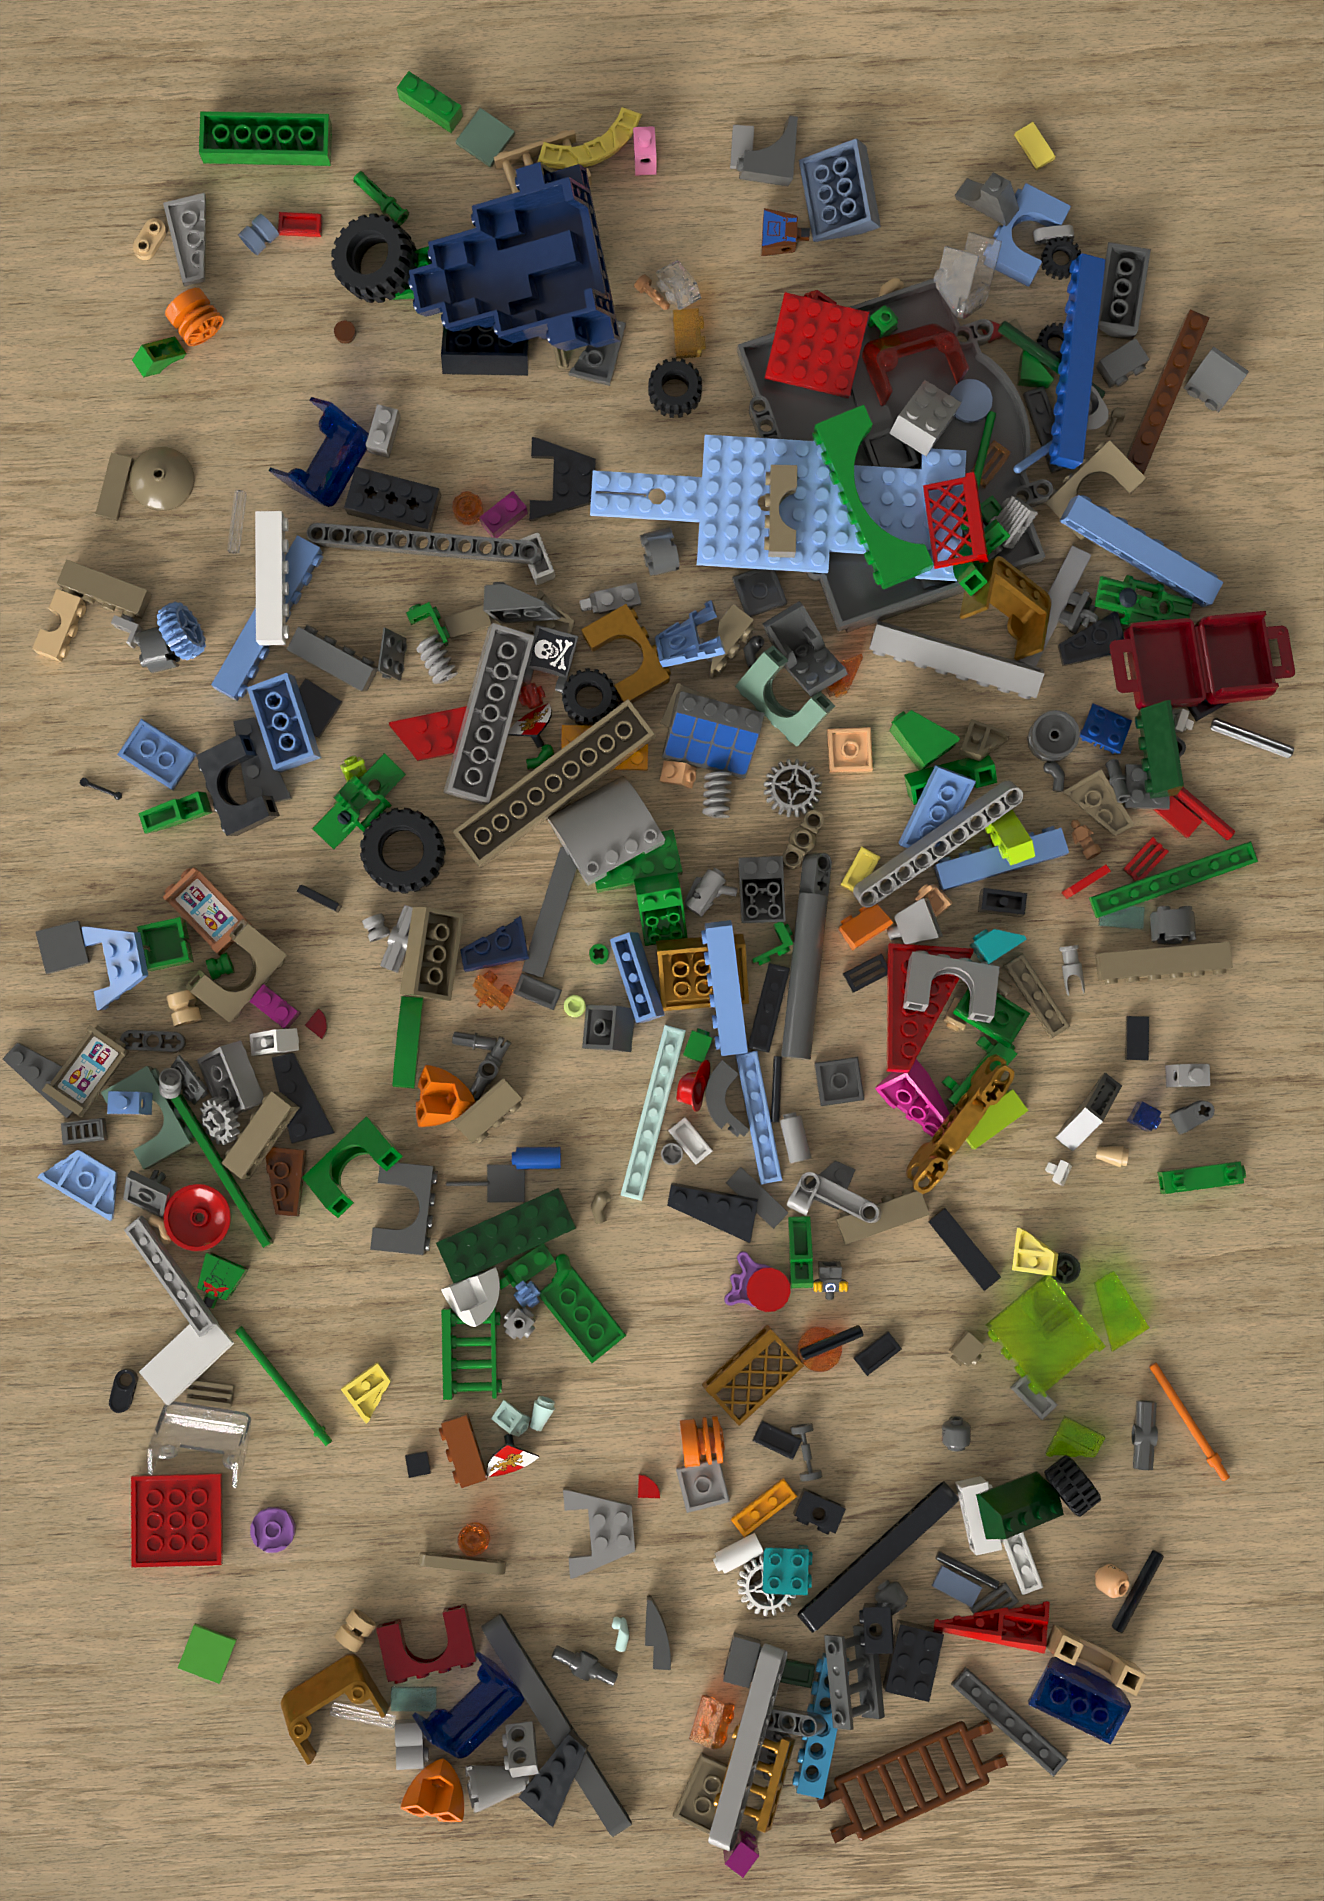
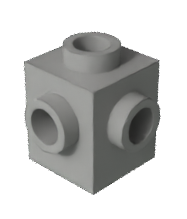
[503,1307,536,1340]

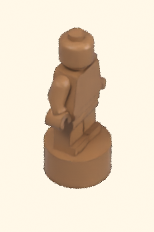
[634,274,670,310]
[1071,820,1102,860]

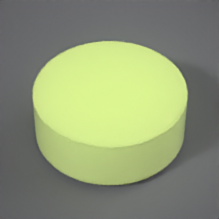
[564,995,586,1017]

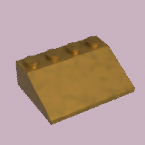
[656,934,749,1011]

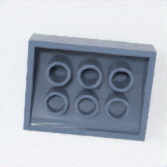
[799,138,881,242]

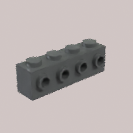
[287,625,378,691]

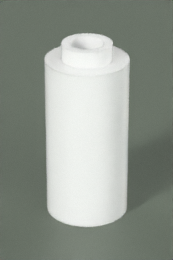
[713,1533,764,1573]

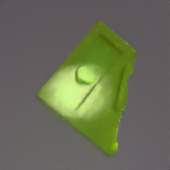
[1045,1415,1105,1457]

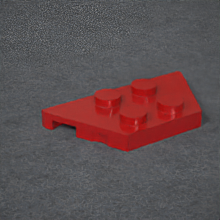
[389,706,467,761]

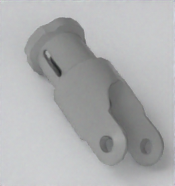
[1059,945,1085,996]

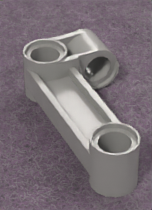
[787,1172,882,1223]

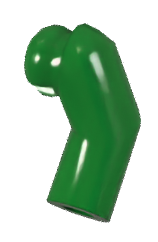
[526,744,554,769]
[551,1254,571,1286]

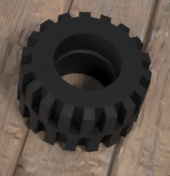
[648,358,702,418]
[562,668,617,726]
[1044,1455,1101,1517]

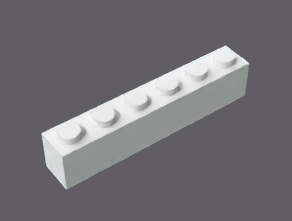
[255,511,289,645]

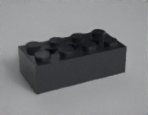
[344,466,442,532]

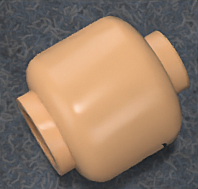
[1095,1564,1129,1598]

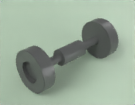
[791,1423,823,1481]

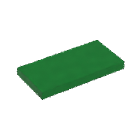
[539,1266,627,1363]

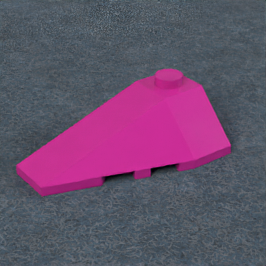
[875,1059,950,1137]

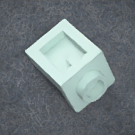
[491,1400,531,1437]

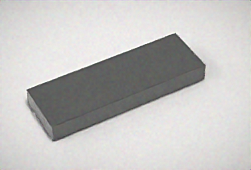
[726,1167,788,1229]

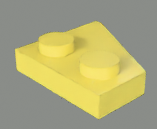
[341,1362,391,1423]

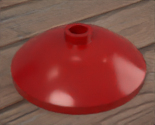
[164,1184,231,1251]

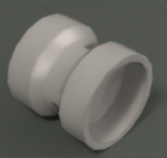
[362,913,390,942]
[159,1068,182,1099]
[661,1143,683,1165]

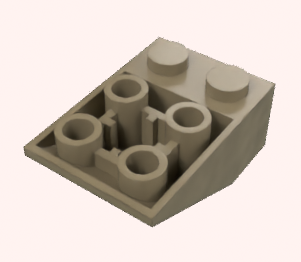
[710,604,754,679]

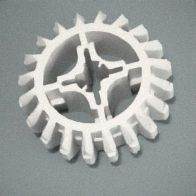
[737,1555,796,1616]

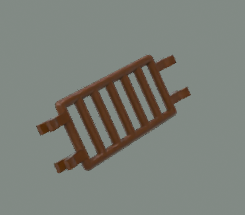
[816,1719,1008,1843]

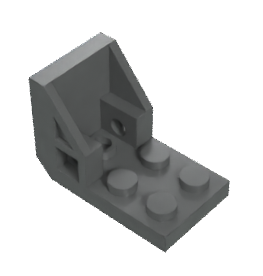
[762,601,848,697]

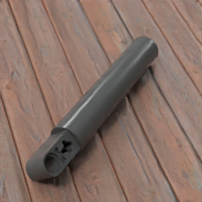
[781,853,832,1060]

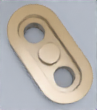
[133,218,167,260]

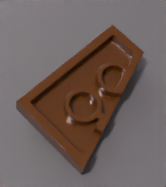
[265,1147,307,1217]

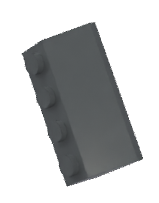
[1098,242,1151,340]

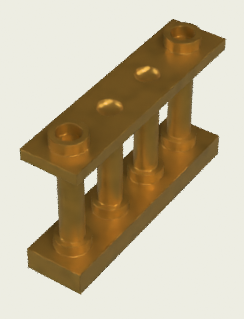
[714,1723,796,1833]

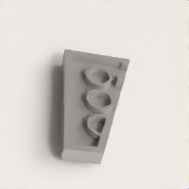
[163,193,206,286]

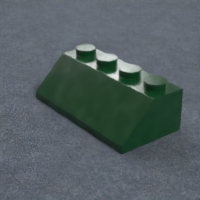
[1135,700,1184,799]
[976,1471,1064,1539]

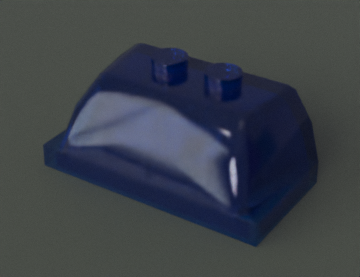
[1028,1657,1131,1745]

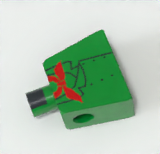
[197,1252,248,1309]

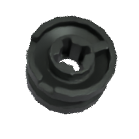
[1050,1252,1081,1284]

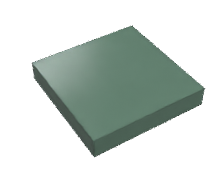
[456,108,515,168]

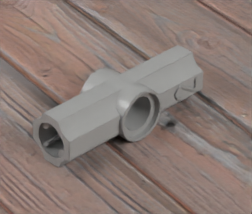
[380,905,413,973]

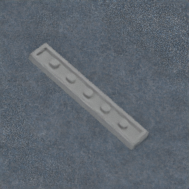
[1015,545,1091,667]
[124,1216,218,1337]

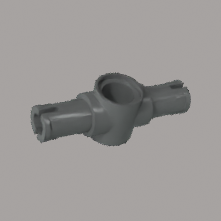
[470,1036,512,1100]
[552,1645,618,1686]

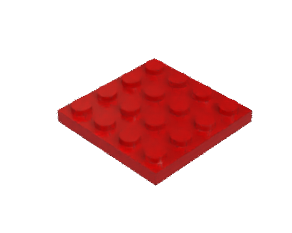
[765,292,869,398]
[131,1473,223,1568]

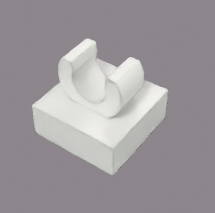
[1172,708,1194,733]
[1045,1160,1072,1186]

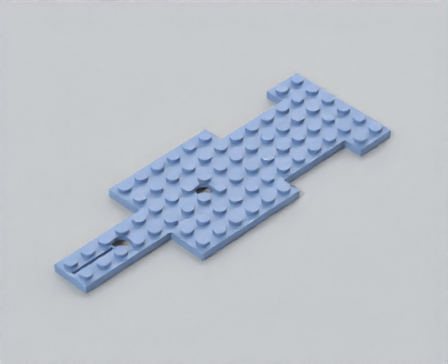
[590,434,966,581]

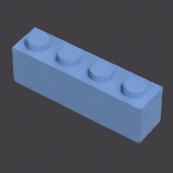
[610,932,665,1023]

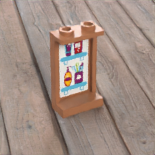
[163,867,252,955]

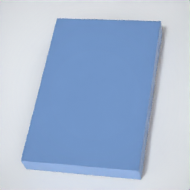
[117,719,197,790]

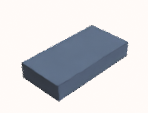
[932,1565,982,1608]

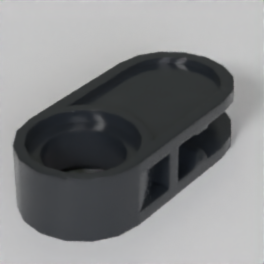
[109,1369,138,1413]

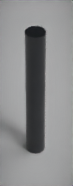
[771,1056,782,1123]
[935,1551,1000,1590]

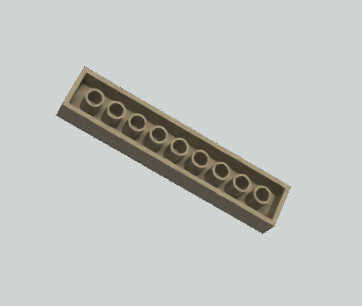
[453,699,656,868]

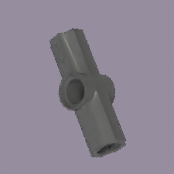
[1131,1400,1158,1471]

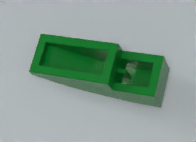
[138,792,213,834]
[788,1216,814,1289]

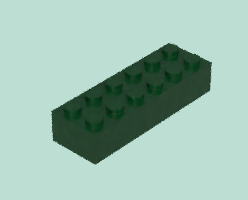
[436,1188,577,1283]

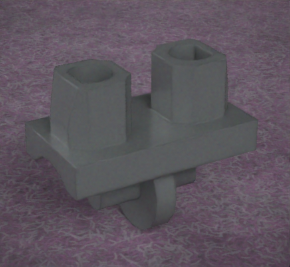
[1059,590,1098,634]

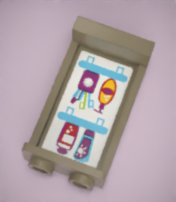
[42,1025,129,1117]

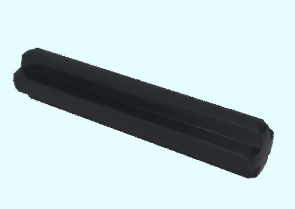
[800,1325,864,1360]

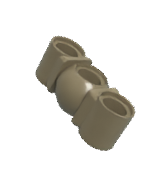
[782,810,824,870]

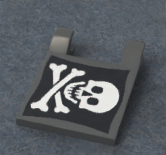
[522,625,579,693]

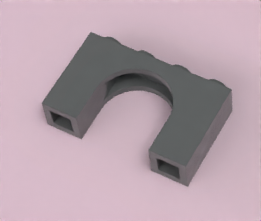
[370,1162,438,1255]

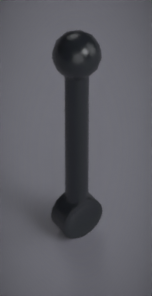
[80,778,122,800]

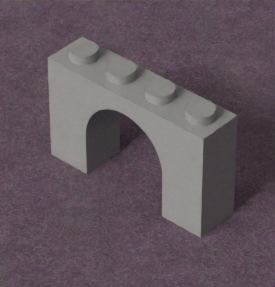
[903,951,1000,1023]

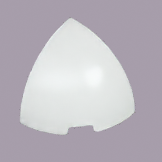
[441,1267,500,1327]

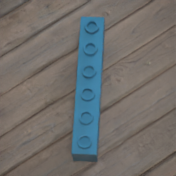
[792,1653,850,1799]

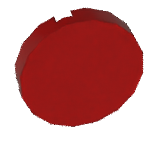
[746,1267,791,1312]

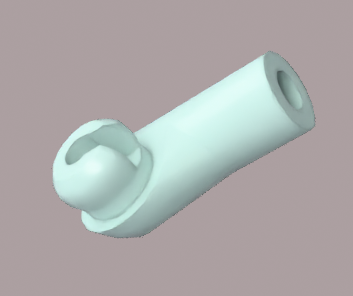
[612,1617,629,1652]

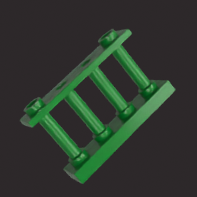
[441,1307,502,1400]

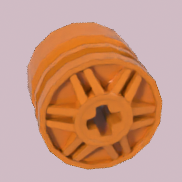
[165,287,224,346]
[680,1416,725,1468]

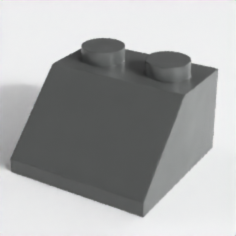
[582,1005,635,1052]

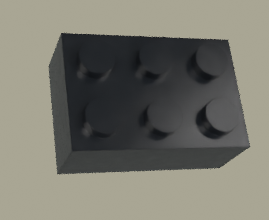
[882,1619,944,1702]

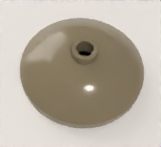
[129,447,194,511]

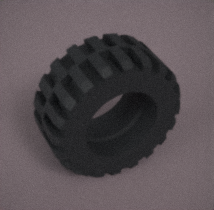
[331,213,418,303]
[360,808,446,894]

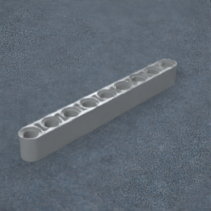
[853,781,1023,908]
[708,1643,787,1852]

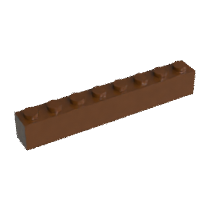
[1126,309,1210,474]

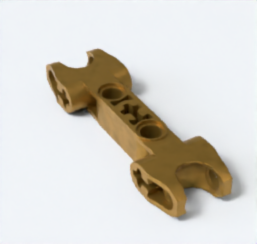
[906,1054,1014,1194]

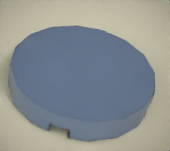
[950,379,993,423]

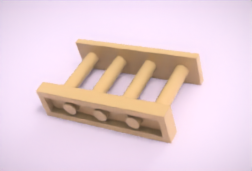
[494,130,592,194]

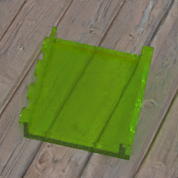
[985,1275,1106,1397]

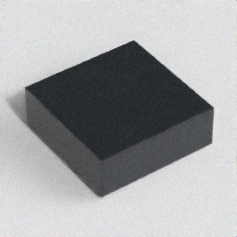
[405,1451,431,1478]

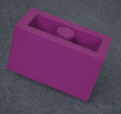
[479,491,528,538]
[250,984,301,1029]
[723,1829,759,1878]

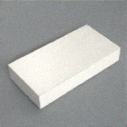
[668,1117,713,1165]

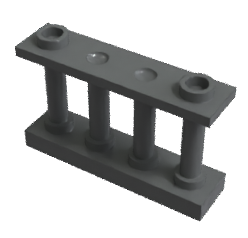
[824,1624,885,1730]

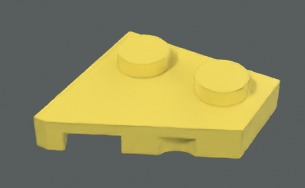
[1012,1228,1058,1276]

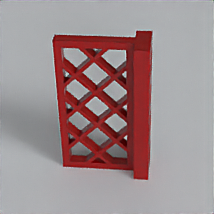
[923,472,989,569]

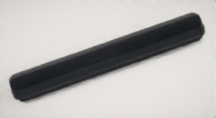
[1112,1550,1164,1633]

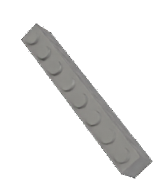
[869,620,1044,699]

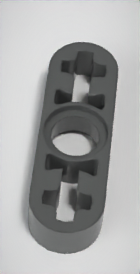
[120,1030,186,1052]

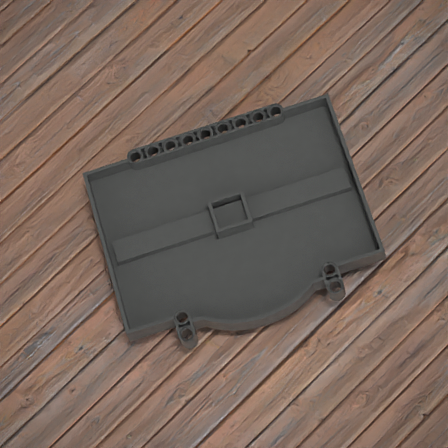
[737,276,1053,633]

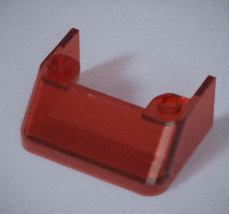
[862,323,969,406]

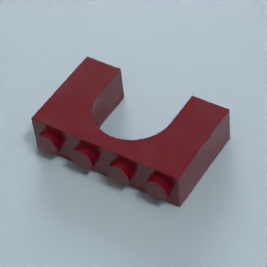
[376,1604,478,1684]

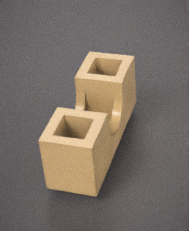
[32,589,86,662]

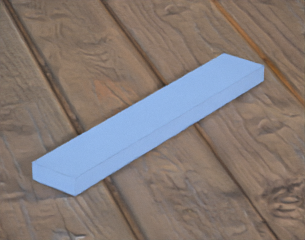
[735,1051,782,1185]

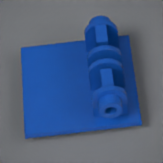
[1080,703,1132,754]

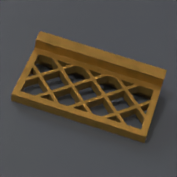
[702,1325,804,1426]

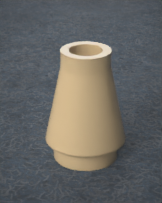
[1096,1146,1129,1167]

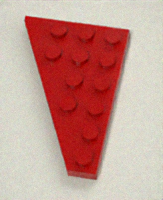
[887,943,974,1073]

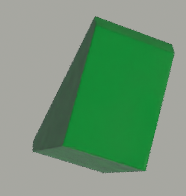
[1017,350,1054,389]

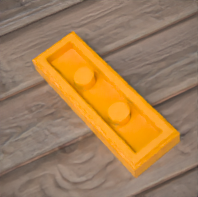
[731,1478,797,1538]

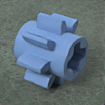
[514,1280,541,1308]

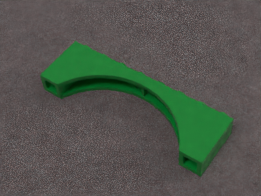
[812,405,934,590]

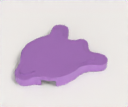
[724,1251,770,1307]

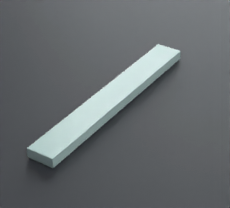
[621,1025,686,1201]

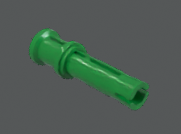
[353,171,410,225]

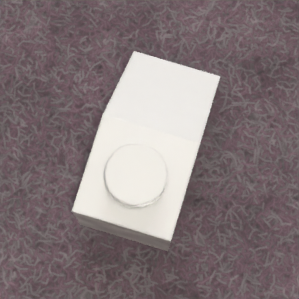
[249,1028,299,1056]

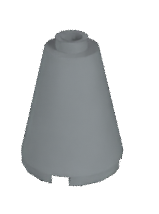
[465,1765,529,1813]

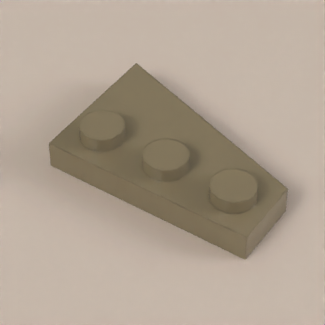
[1063,769,1134,836]

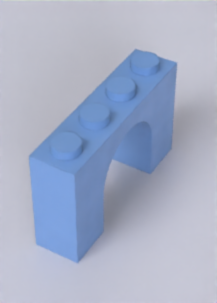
[984,183,1071,287]

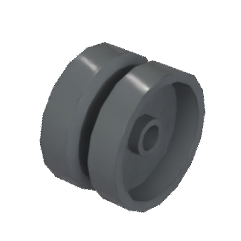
[1027,710,1080,762]

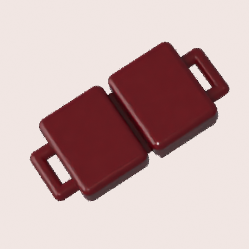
[1110,611,1295,710]

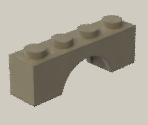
[764,465,797,558]

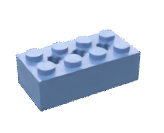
[247,673,321,772]

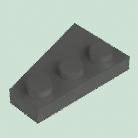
[569,321,626,386]

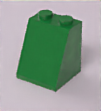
[889,710,960,770]

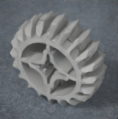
[764,759,822,818]

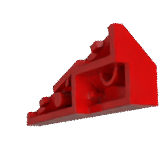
[934,1601,1050,1654]

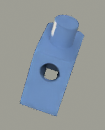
[107,1091,153,1115]

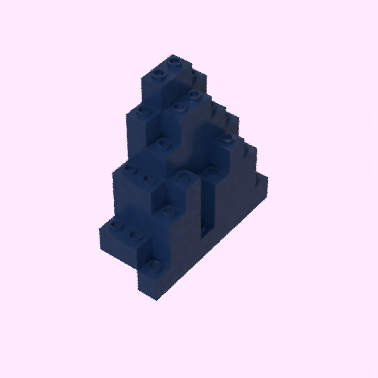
[408,162,621,351]

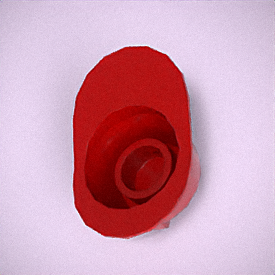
[676,1060,711,1112]

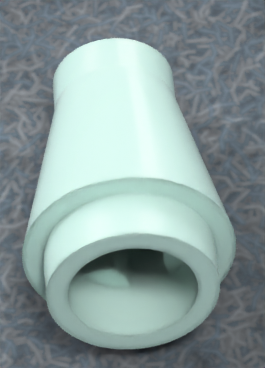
[530,1396,555,1431]

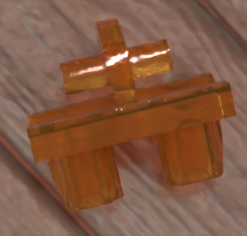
[472,970,513,1011]

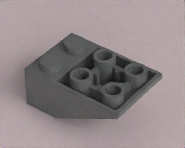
[738,856,786,923]

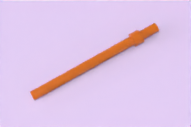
[1149,1362,1230,1481]

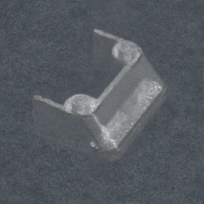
[934,232,1002,319]
[148,1401,251,1488]

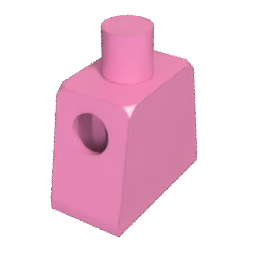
[633,126,656,176]

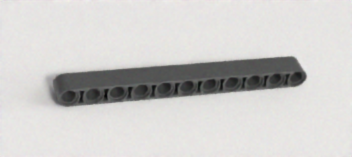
[307,523,542,564]
[481,1613,632,1837]

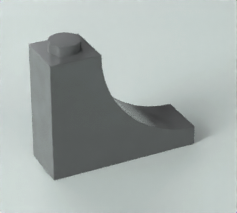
[736,116,798,187]
[955,172,1019,226]
[1056,1073,1122,1151]

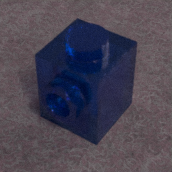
[1127,1101,1162,1132]

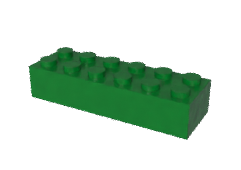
[199,111,332,166]

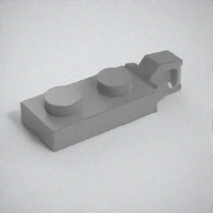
[580,583,641,614]

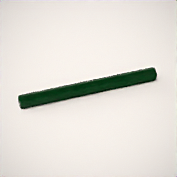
[998,321,1105,399]

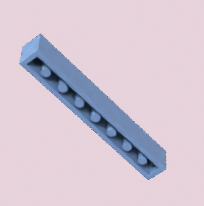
[1060,495,1223,607]
[211,535,323,702]

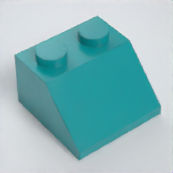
[970,929,1027,964]

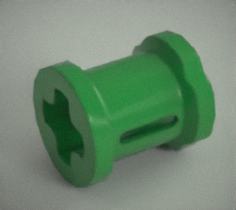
[589,944,609,965]

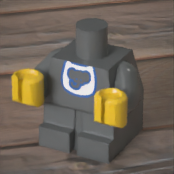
[814,1261,848,1300]

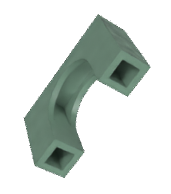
[735,646,835,747]
[101,1066,194,1169]

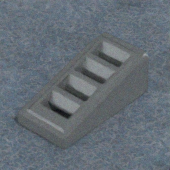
[61,1118,108,1145]

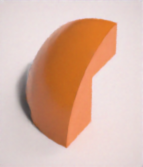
[416,1065,475,1127]
[400,1758,464,1822]

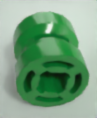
[206,952,235,980]

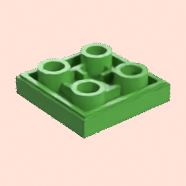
[178,1624,237,1684]

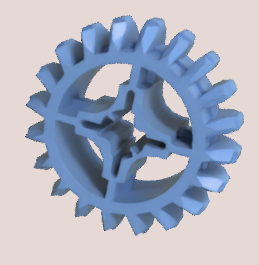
[157,601,206,660]

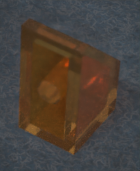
[826,654,863,698]

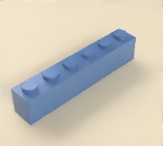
[934,826,1069,891]
[701,920,748,1056]

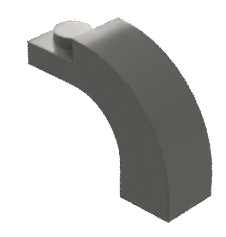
[705,1060,749,1137]

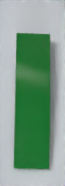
[392,996,424,1089]

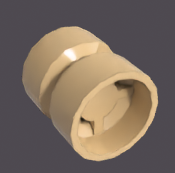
[167,990,202,1027]
[334,1608,376,1653]

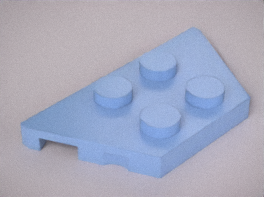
[37,1150,118,1221]

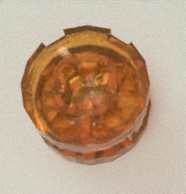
[452,491,483,526]
[457,1522,490,1557]

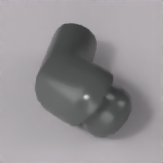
[744,636,764,668]
[1043,761,1065,792]

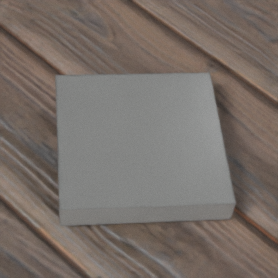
[676,1458,730,1513]

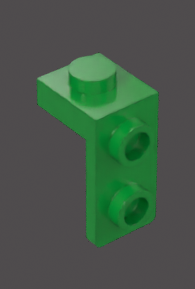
[406,602,450,647]
[751,922,793,966]

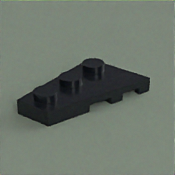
[1058,611,1126,667]

